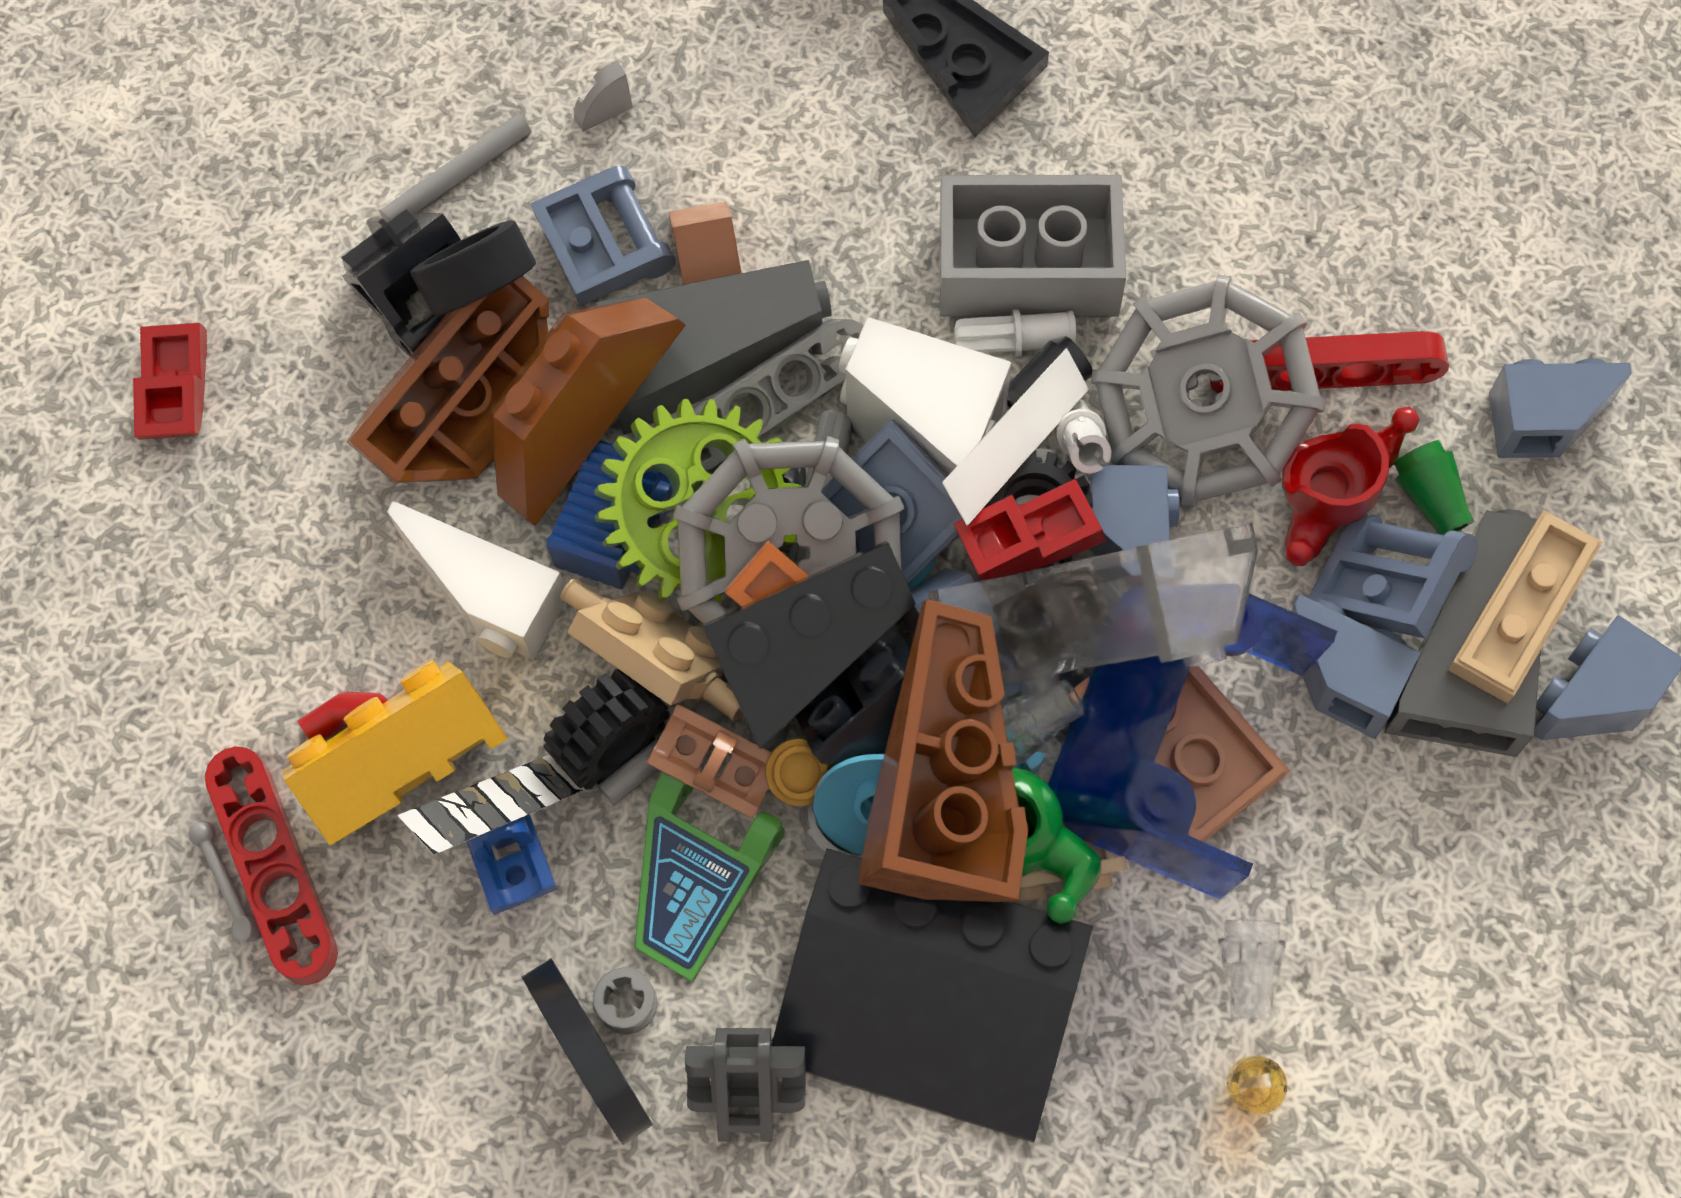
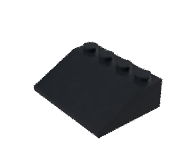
[772,848,1093,1143]

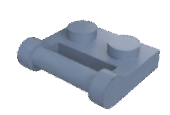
[530,166,676,306]
[1308,514,1477,639]

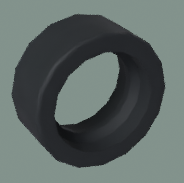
[410,220,536,316]

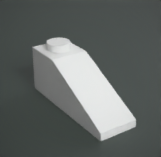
[387,501,566,660]

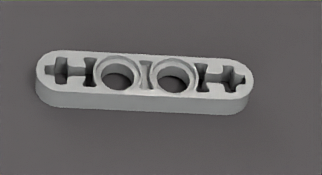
[693,319,864,471]

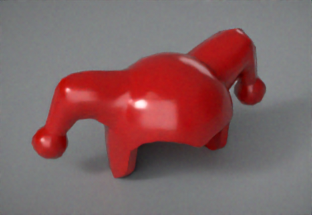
[1282,407,1420,566]

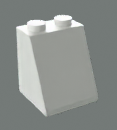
[839,317,1011,475]

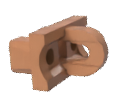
[646,703,772,819]

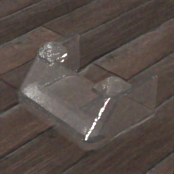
[928,523,1258,694]

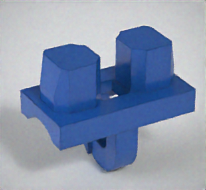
[466,814,558,915]

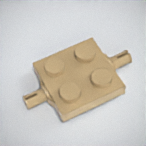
[560,578,743,722]

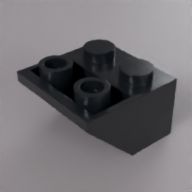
[796,625,912,764]

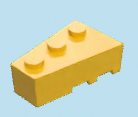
[281,660,508,846]

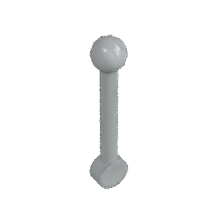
[188,821,260,942]

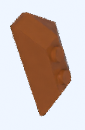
[346,276,549,483]
[489,298,686,526]

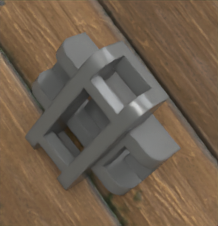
[685,1028,806,1142]

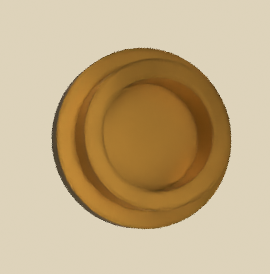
[765,739,832,806]

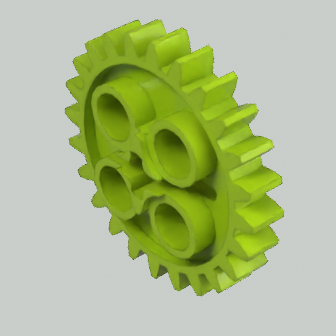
[594,399,802,603]

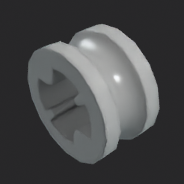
[593,967,658,1035]

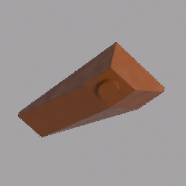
[858,599,1028,902]

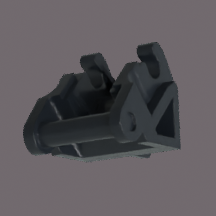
[341,209,461,357]

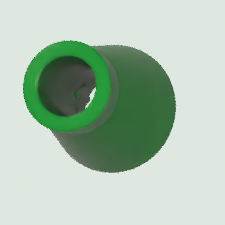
[1393,440,1474,535]

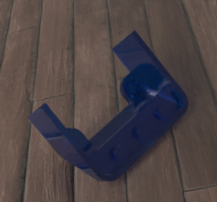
[1046,588,1338,900]

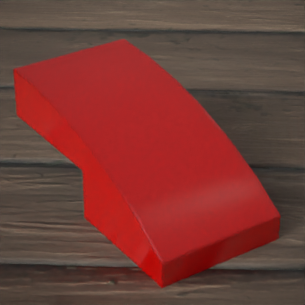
[133,323,207,440]
[953,479,1106,581]

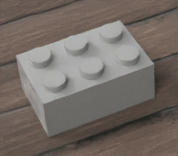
[939,175,1126,317]

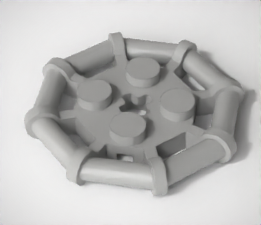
[1091,275,1326,507]
[672,436,904,624]

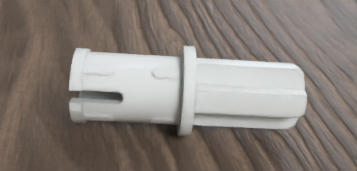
[954,309,1076,358]
[1056,399,1112,474]

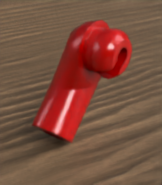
[297,691,388,740]

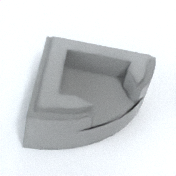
[574,60,633,132]

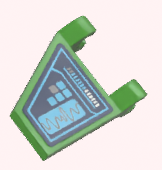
[635,772,785,983]

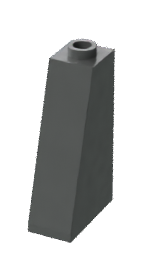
[596,260,832,434]
[1385,509,1541,757]

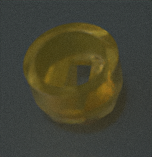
[1227,1055,1287,1114]

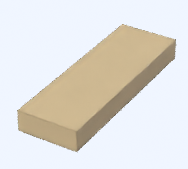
[1448,510,1603,704]

